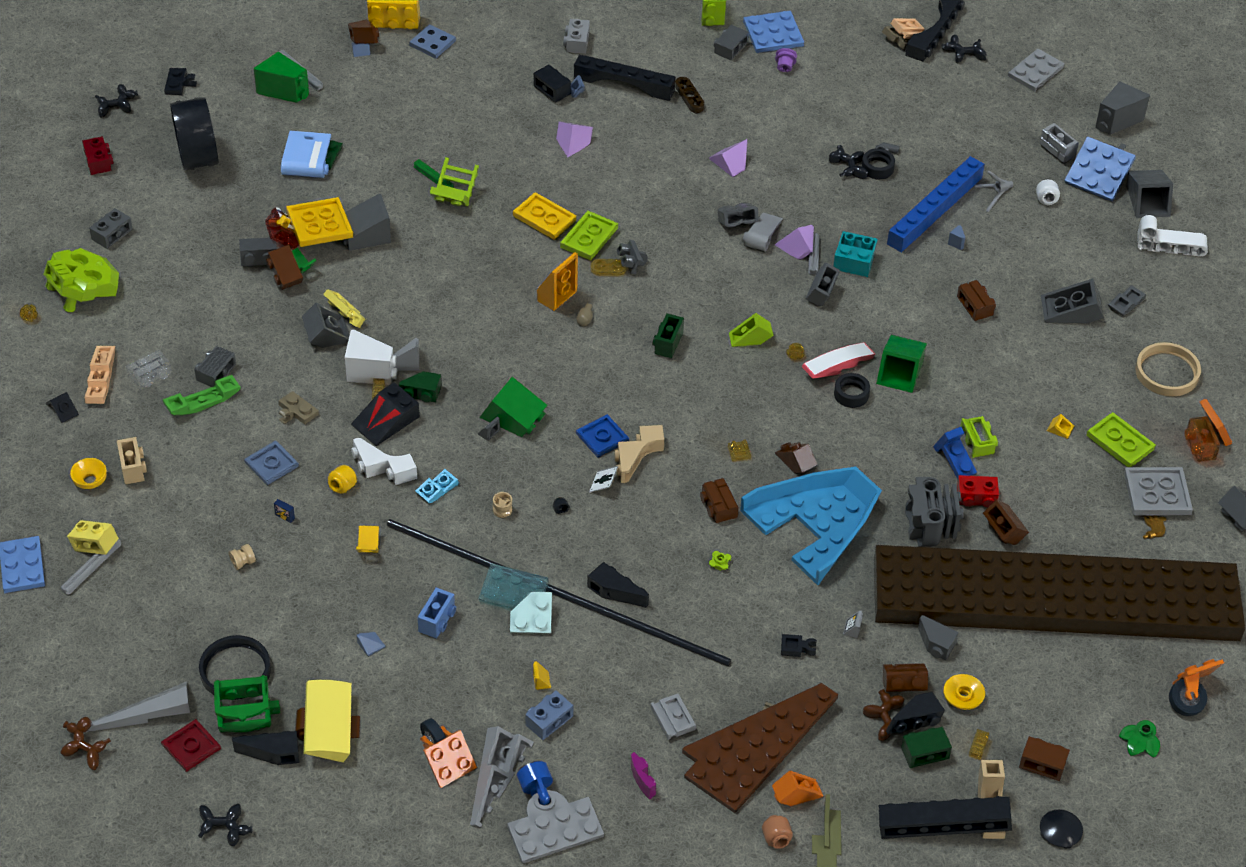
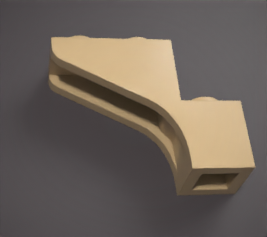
[614,425,664,483]

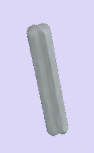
[808,233,819,275]

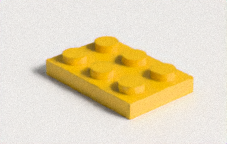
[513,192,577,240]

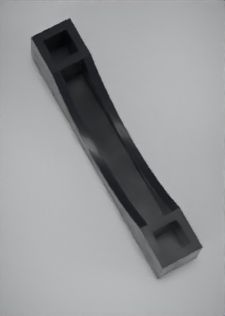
[905,0,965,62]
[574,54,676,101]

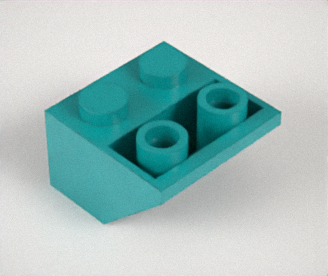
[833,231,878,277]

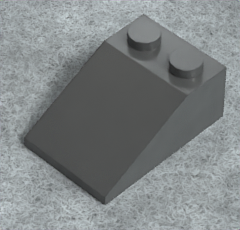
[1041,279,1104,323]

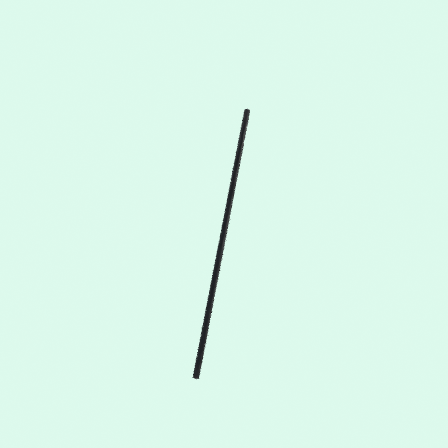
[387,519,731,666]

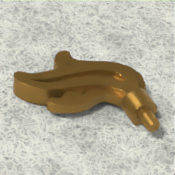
[1143,515,1167,539]

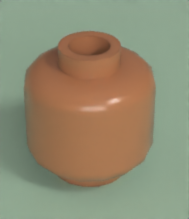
[762,815,793,849]

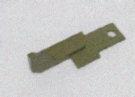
[812,794,841,867]

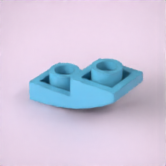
[415,469,459,503]

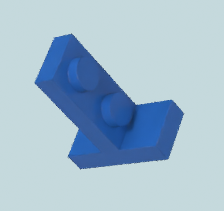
[933,427,977,479]

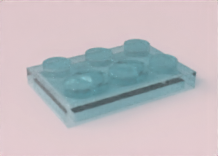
[479,563,549,610]

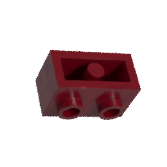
[82,136,114,175]

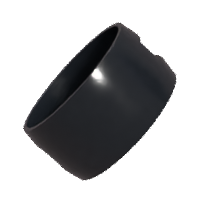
[170,97,219,170]

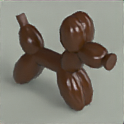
[863,689,905,741]
[61,717,111,770]

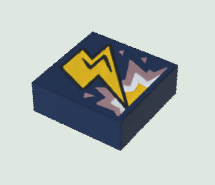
[274,499,295,523]

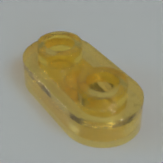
[590,259,627,276]

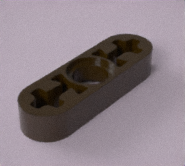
[675,77,704,113]

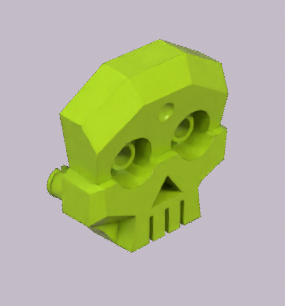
[43,248,119,312]

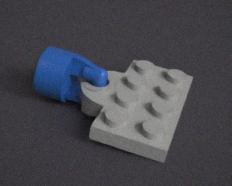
[507,761,604,864]

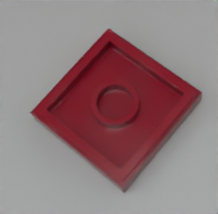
[161,719,221,772]

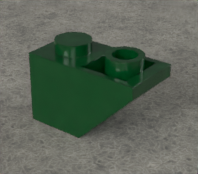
[399,371,442,402]

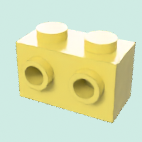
[67,520,119,555]

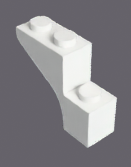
[351,438,417,485]

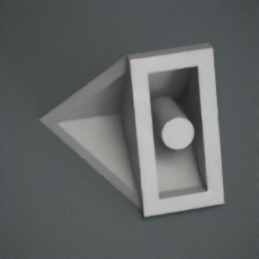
[393,338,419,371]

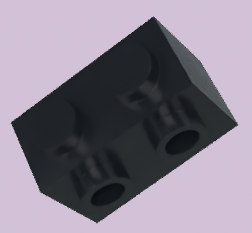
[533,64,571,103]

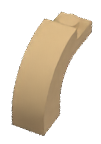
[978,760,1006,839]

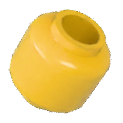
[328,465,357,494]

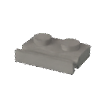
[650,694,696,740]

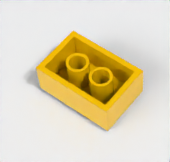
[367,0,420,29]

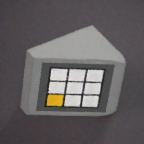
[843,611,863,638]

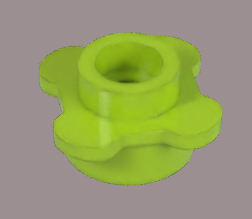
[709,551,731,570]

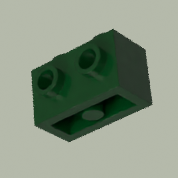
[652,313,684,358]
[901,727,952,768]

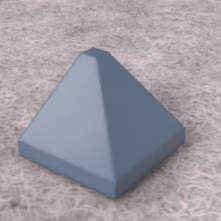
[357,632,385,656]

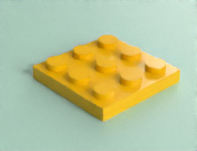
[286,197,353,247]

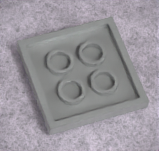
[1124,467,1193,515]

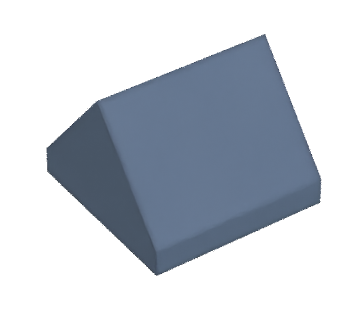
[948,225,965,250]

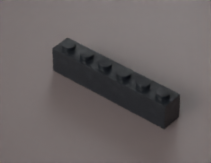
[878,796,1012,839]

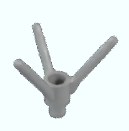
[974,171,1013,212]

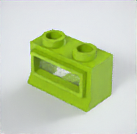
[960,416,998,458]

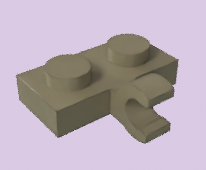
[279,391,319,425]

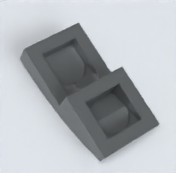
[1108,285,1146,316]

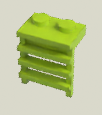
[701,0,726,26]
[430,157,479,207]

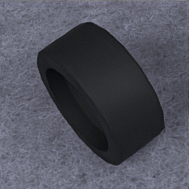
[862,148,895,180]
[834,373,871,408]

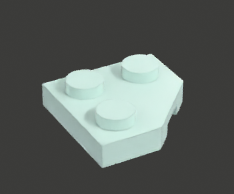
[510,592,552,634]

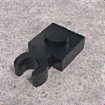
[781,634,817,657]

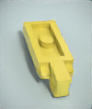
[323,289,366,328]

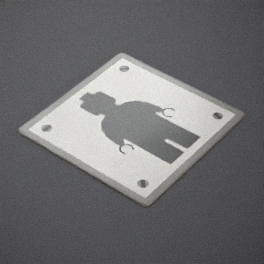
[589,466,618,493]

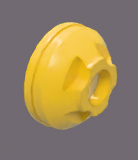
[70,458,107,489]

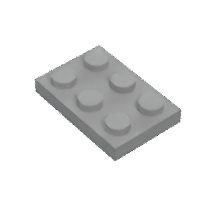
[1008,49,1065,92]

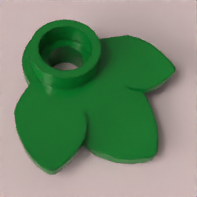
[1119,720,1160,758]

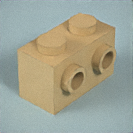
[117,437,147,484]

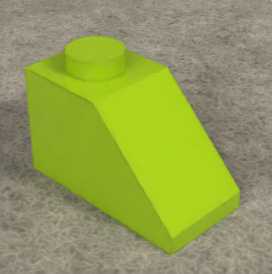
[729,313,774,347]

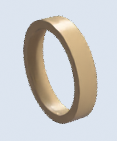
[1136,342,1201,396]

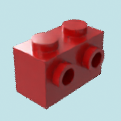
[957,475,999,507]

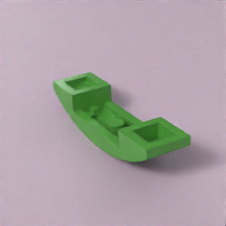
[163,375,241,415]

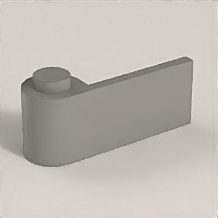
[743,212,783,252]

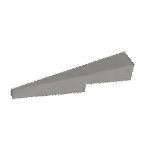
[86,682,190,732]
[470,726,534,828]

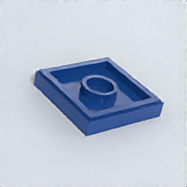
[576,414,629,458]

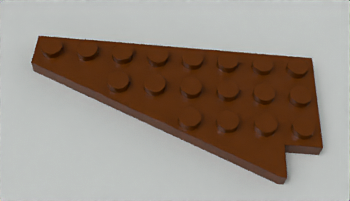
[682,683,838,813]

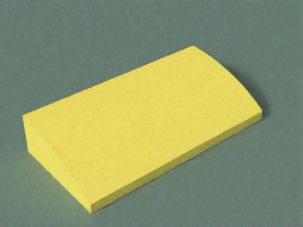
[304,680,352,763]

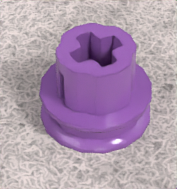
[775,48,797,72]

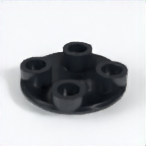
[1040,809,1083,849]

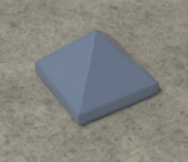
[571,75,585,98]

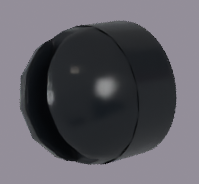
[553,497,570,514]

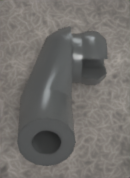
[875,142,900,154]

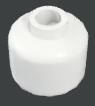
[1036,179,1060,205]

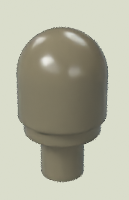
[576,304,593,327]

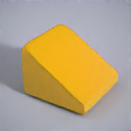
[1047,414,1074,439]
[533,661,551,690]

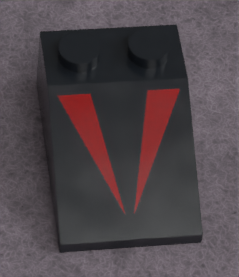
[351,382,420,446]

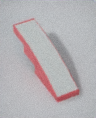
[802,342,875,379]

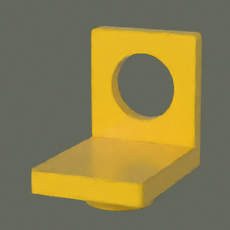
[356,526,379,553]

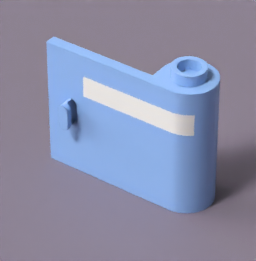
[281,131,331,178]

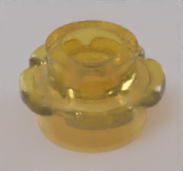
[20,304,38,322]
[786,343,805,360]

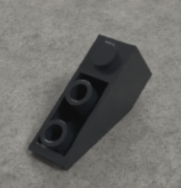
[587,562,649,608]
[886,692,945,734]
[232,731,299,765]

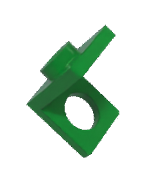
[292,248,317,274]

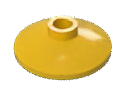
[943,674,985,710]

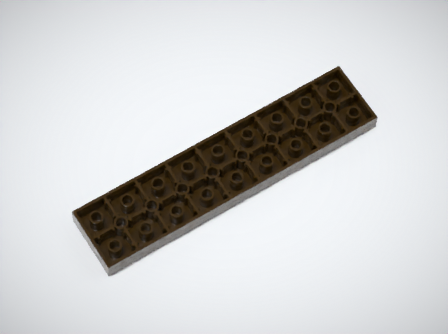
[874,545,1245,642]

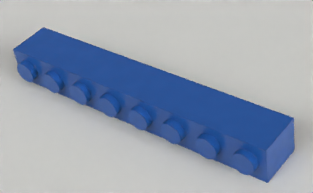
[887,156,985,253]

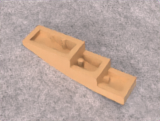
[85,346,116,404]

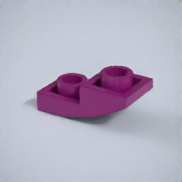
[631,752,656,800]

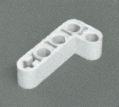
[1137,215,1208,256]

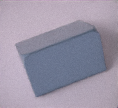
[351,43,370,57]

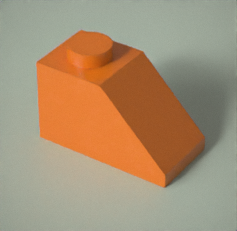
[772,771,823,806]

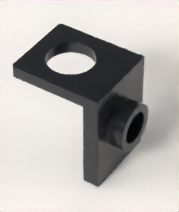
[46,392,79,423]

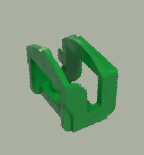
[214,675,280,733]

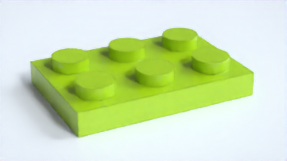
[560,210,618,261]
[1086,412,1156,467]

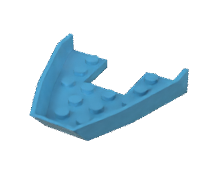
[740,466,882,585]

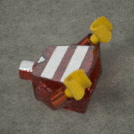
[265,208,299,250]

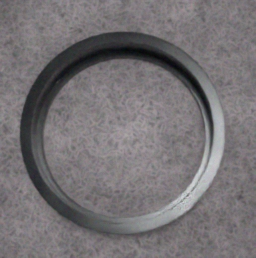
[199,635,271,700]

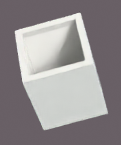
[345,330,397,385]

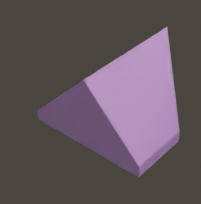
[556,121,593,157]
[709,139,747,177]
[775,225,814,260]

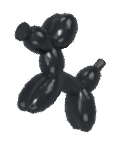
[941,34,987,63]
[95,84,138,117]
[829,145,868,179]
[198,803,253,846]

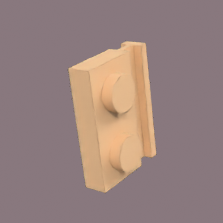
[890,18,924,39]

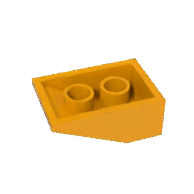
[537,252,578,311]

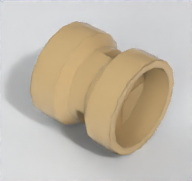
[493,492,512,518]
[229,544,256,570]

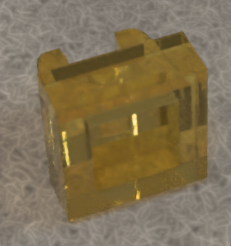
[728,439,751,462]

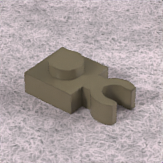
[882,25,909,49]

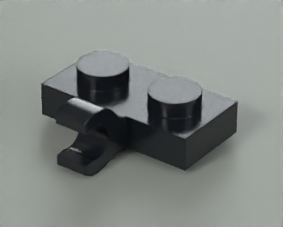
[164,68,197,95]

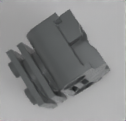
[905,477,963,547]

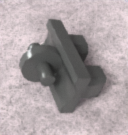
[616,240,648,274]

